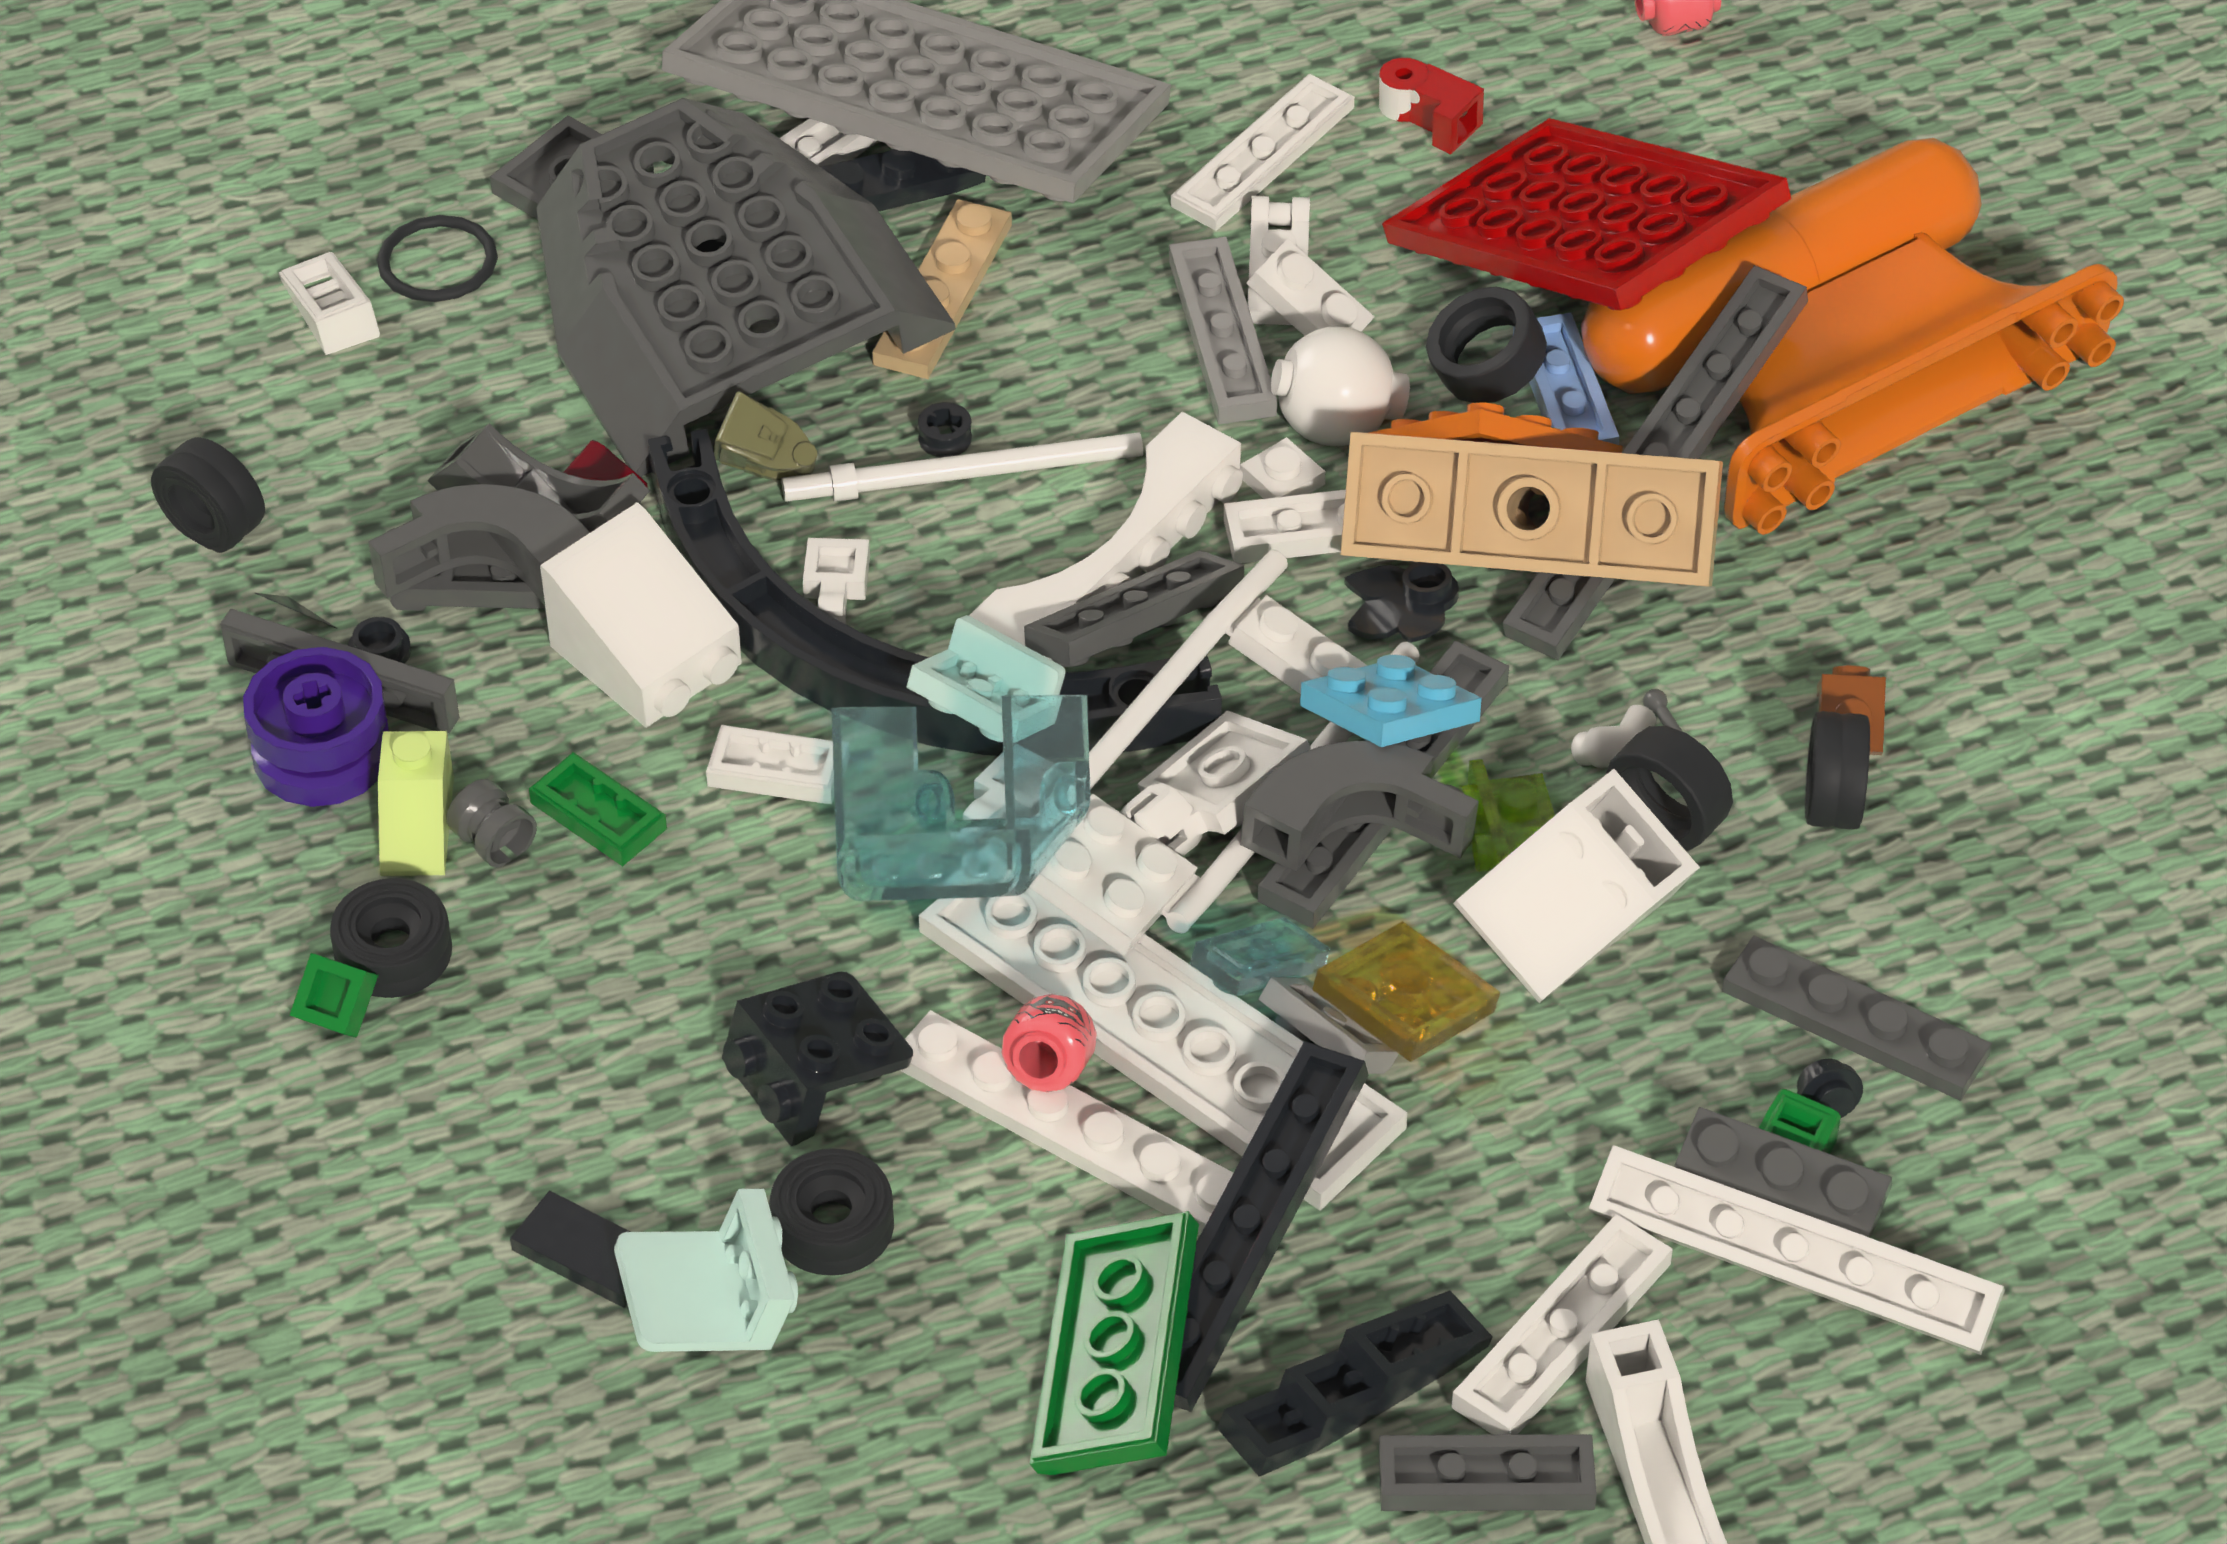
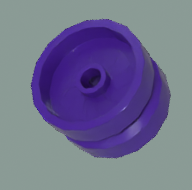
[243,647,390,807]

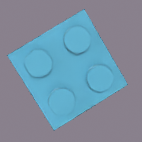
[1300,655,1482,747]

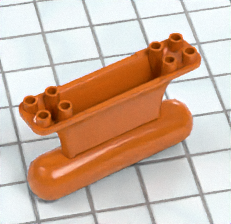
[1581,138,2124,535]

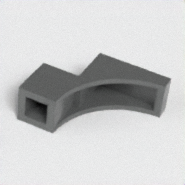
[427,423,650,533]

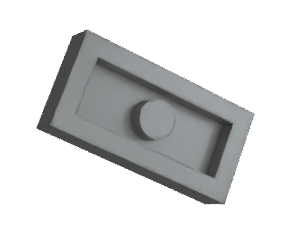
[1258,977,1400,1074]

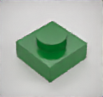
[289,953,378,1038]

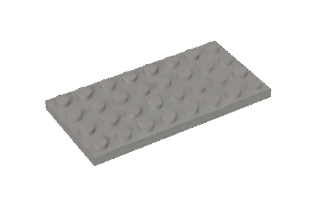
[662,0,1171,203]

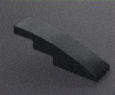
[1217,1290,1493,1477]

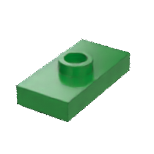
[529,752,667,867]

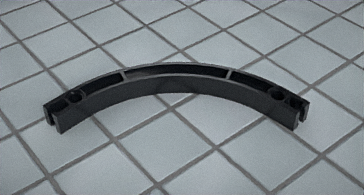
[647,429,1222,758]

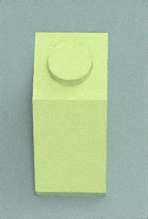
[378,731,454,876]

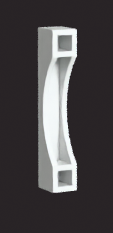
[969,412,1243,660]
[1586,1319,1727,1544]

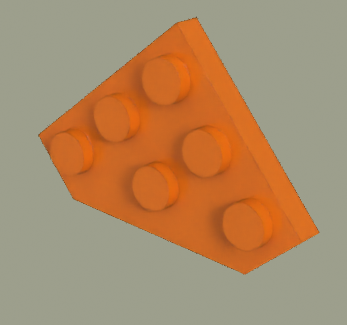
[1368,403,1623,453]

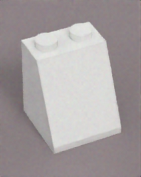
[540,503,742,728]

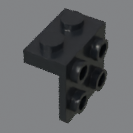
[722,972,913,1147]

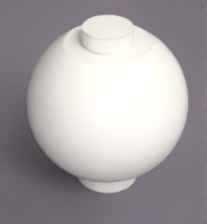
[1271,327,1410,446]

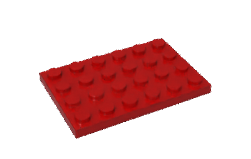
[1382,118,1792,311]

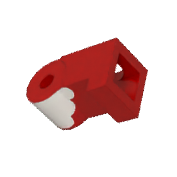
[1379,58,1484,155]

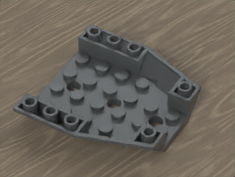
[536,98,956,477]

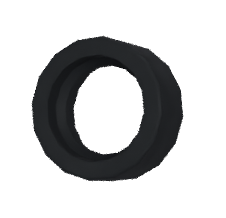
[1426,286,1547,403]
[1605,726,1733,851]

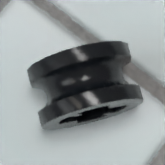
[918,402,972,457]

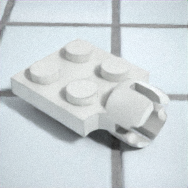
[1120,711,1311,857]

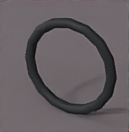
[377,215,498,302]

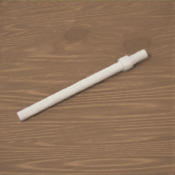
[782,432,1143,502]

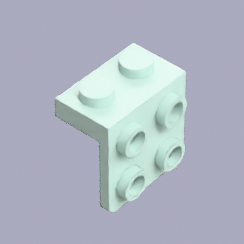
[614,1189,798,1352]

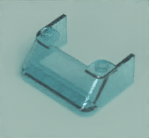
[831,695,1091,901]

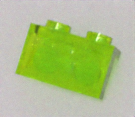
[1458,759,1555,873]

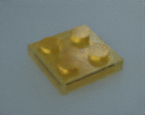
[1312,921,1500,1062]

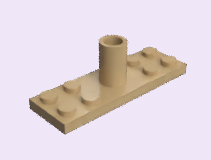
[1340,432,1723,587]

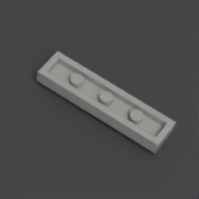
[1169,237,1277,425]

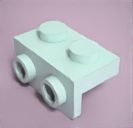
[906,615,1065,744]

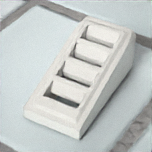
[279,252,380,355]

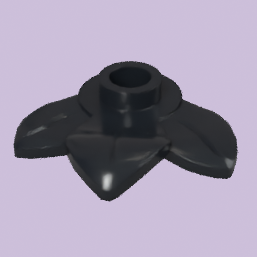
[1345,562,1459,643]

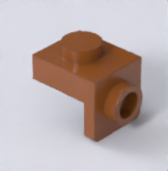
[1817,665,1886,755]

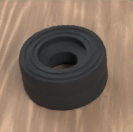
[151,437,265,553]
[1805,711,1870,829]
[330,878,452,998]
[769,1148,894,1275]

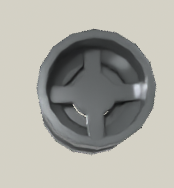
[447,779,537,868]

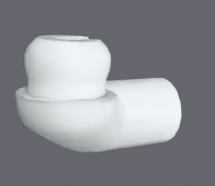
[1571,705,1657,768]

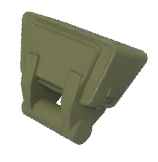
[714,391,817,480]

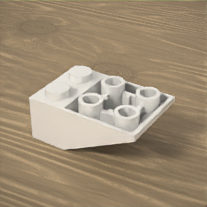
[1453,769,1700,1003]

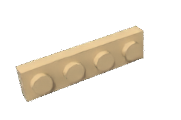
[872,199,1012,379]

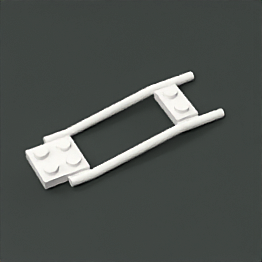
[1019,550,1420,956]

